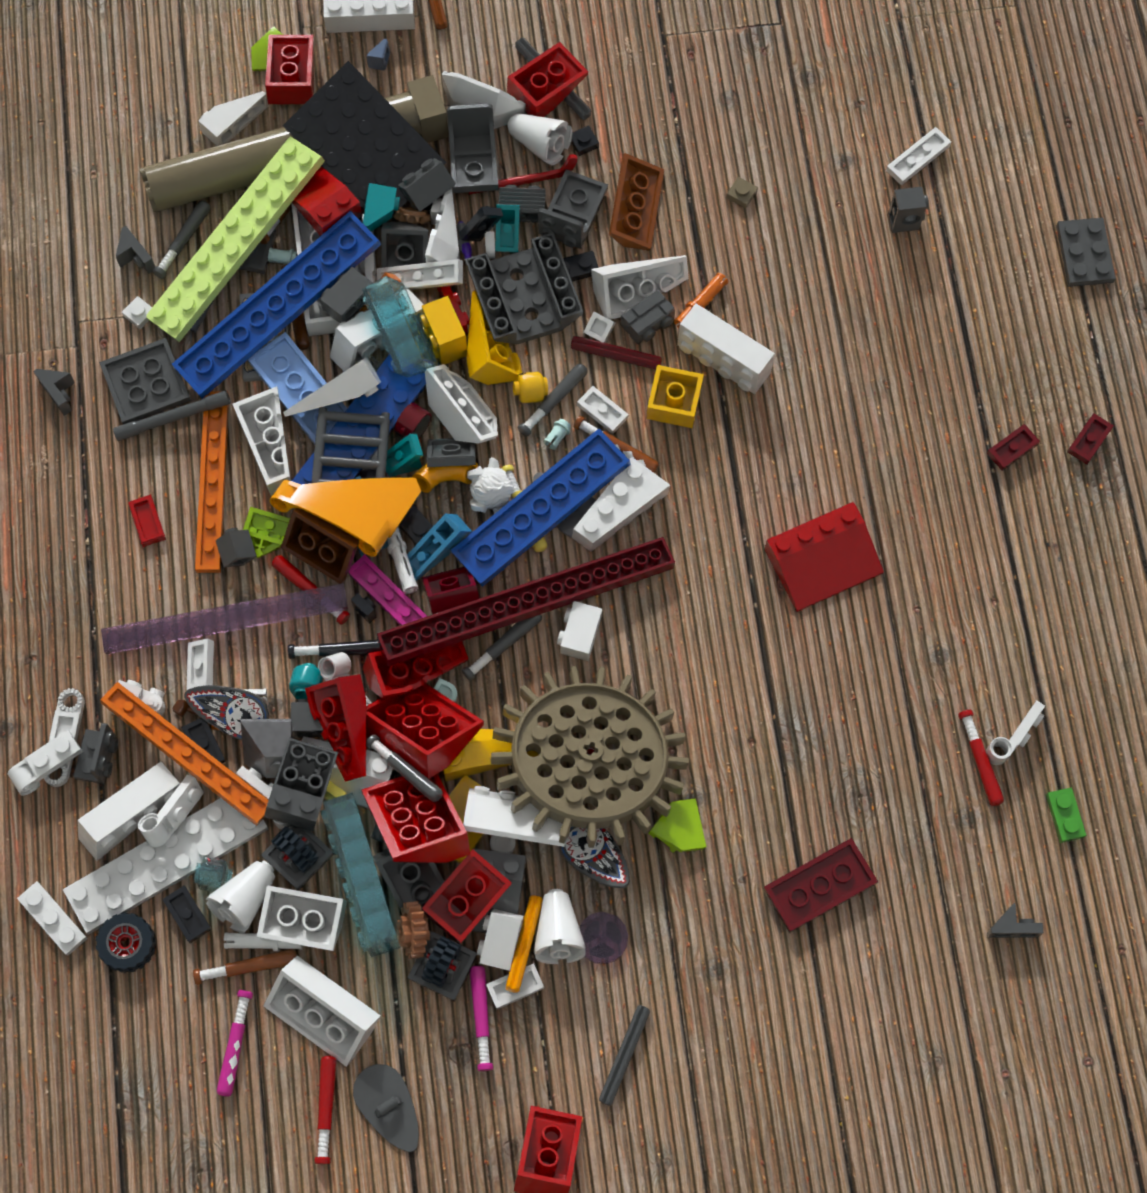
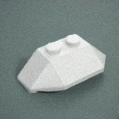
[442,71,526,129]
[425,364,498,443]

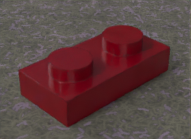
[1067,413,1114,465]
[987,424,1040,471]

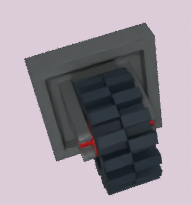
[261,825,334,891]
[407,931,477,1002]

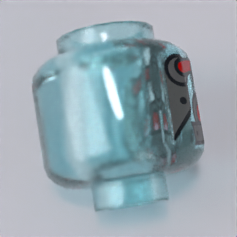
[194,857,233,892]

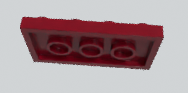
[763,838,878,933]

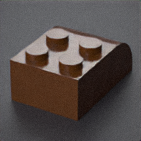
[281,508,359,584]

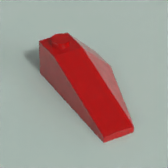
[363,641,469,698]
[305,674,366,782]

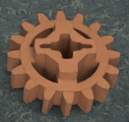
[396,901,430,959]

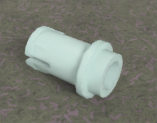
[268,248,298,264]
[543,419,571,450]

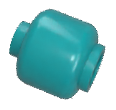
[289,663,324,699]

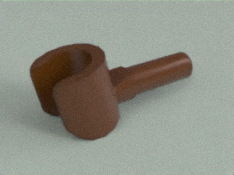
[172,699,198,717]

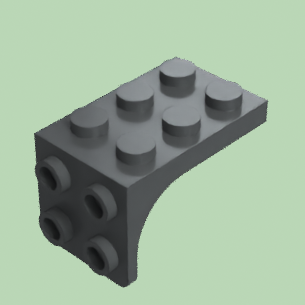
[447,104,499,193]
[538,170,608,249]

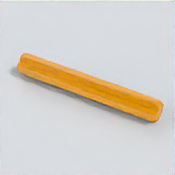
[506,895,543,993]

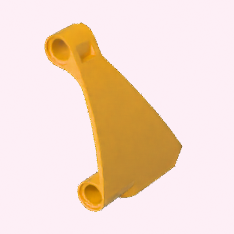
[270,478,421,557]

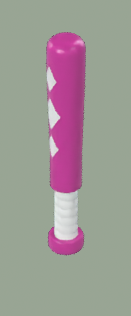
[470,965,493,1072]
[217,990,253,1097]

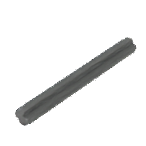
[515,37,592,120]

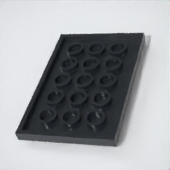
[283,61,447,227]

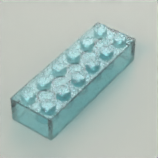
[321,792,401,958]

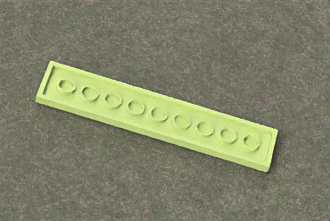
[146,136,325,342]

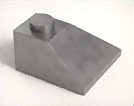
[241,719,293,778]

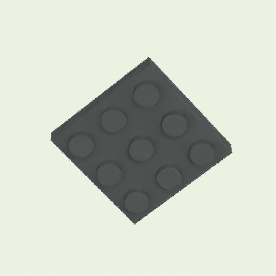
[99,338,191,424]

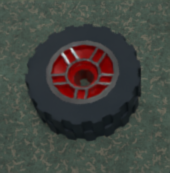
[95,913,156,973]

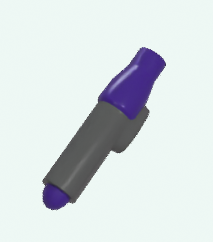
[457,221,472,259]

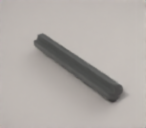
[599,1005,650,1106]

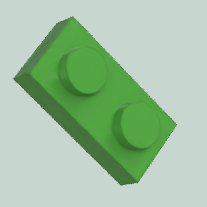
[1046,787,1087,843]

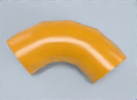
[412,463,478,493]

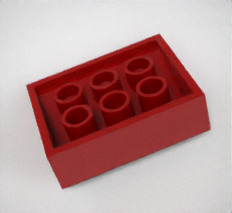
[764,501,884,612]
[366,683,484,779]
[361,774,470,863]

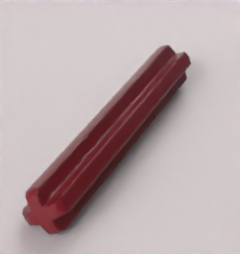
[571,336,662,370]

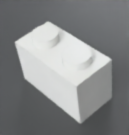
[557,601,602,661]
[477,909,524,971]

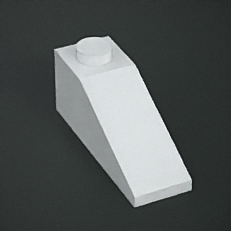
[198,91,269,146]

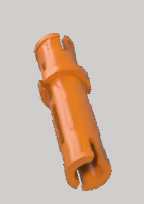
[674,272,729,328]

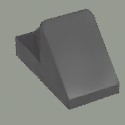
[116,226,155,274]
[33,369,75,416]
[987,903,1044,938]

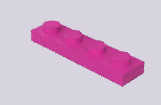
[348,554,427,625]

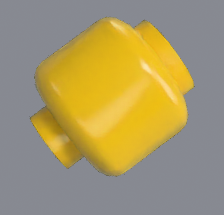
[513,372,548,403]

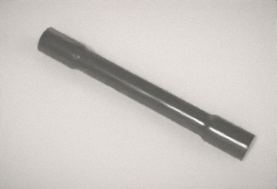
[113,390,231,441]

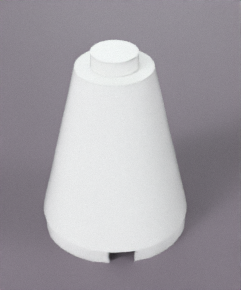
[508,113,572,165]
[206,861,275,933]
[534,889,586,964]

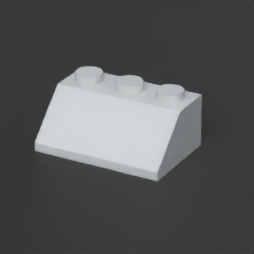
[256,885,347,951]

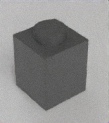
[215,528,257,567]

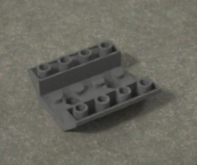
[465,233,583,345]

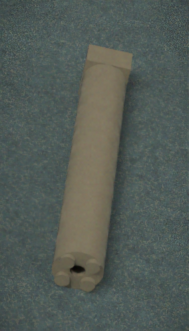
[140,75,449,212]

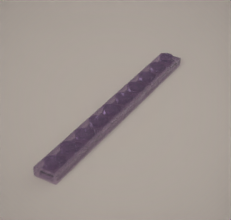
[101,583,349,654]

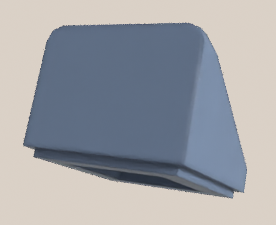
[366,39,391,71]

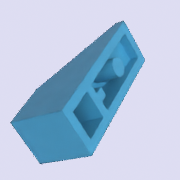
[407,513,473,581]

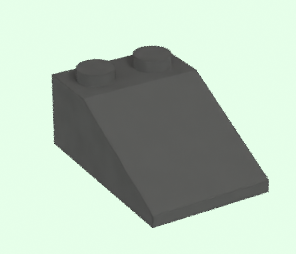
[373,849,445,920]
[472,849,526,933]

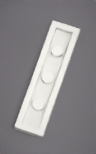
[377,259,463,292]

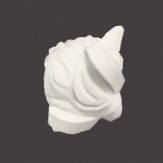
[467,457,514,514]

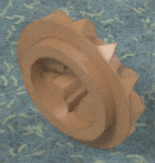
[394,207,431,223]

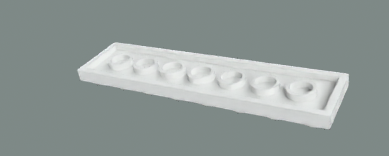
[63,798,268,935]

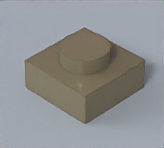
[726,177,758,209]

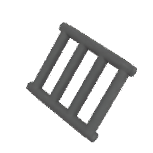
[311,407,390,483]

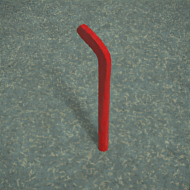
[468,154,578,195]

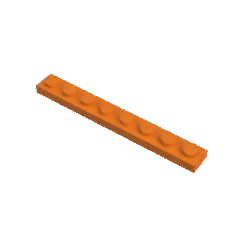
[195,391,229,573]
[100,682,268,826]

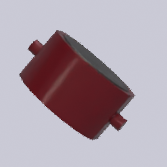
[394,402,432,439]

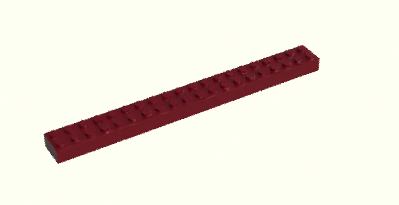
[377,537,675,666]

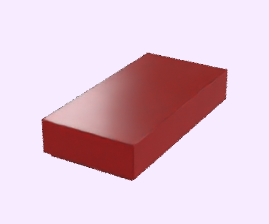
[128,494,166,547]

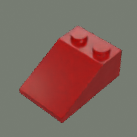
[265,35,314,104]
[507,42,588,117]
[292,166,362,236]
[421,849,512,944]
[513,1106,583,1193]

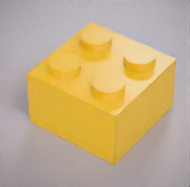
[419,296,467,365]
[646,365,704,429]

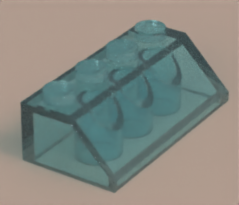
[362,276,439,377]

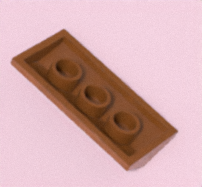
[609,153,664,251]

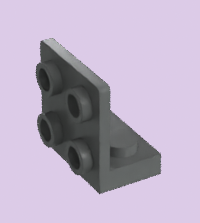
[73,723,119,784]

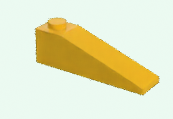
[466,290,522,385]
[443,729,539,782]

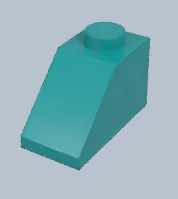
[363,183,400,232]

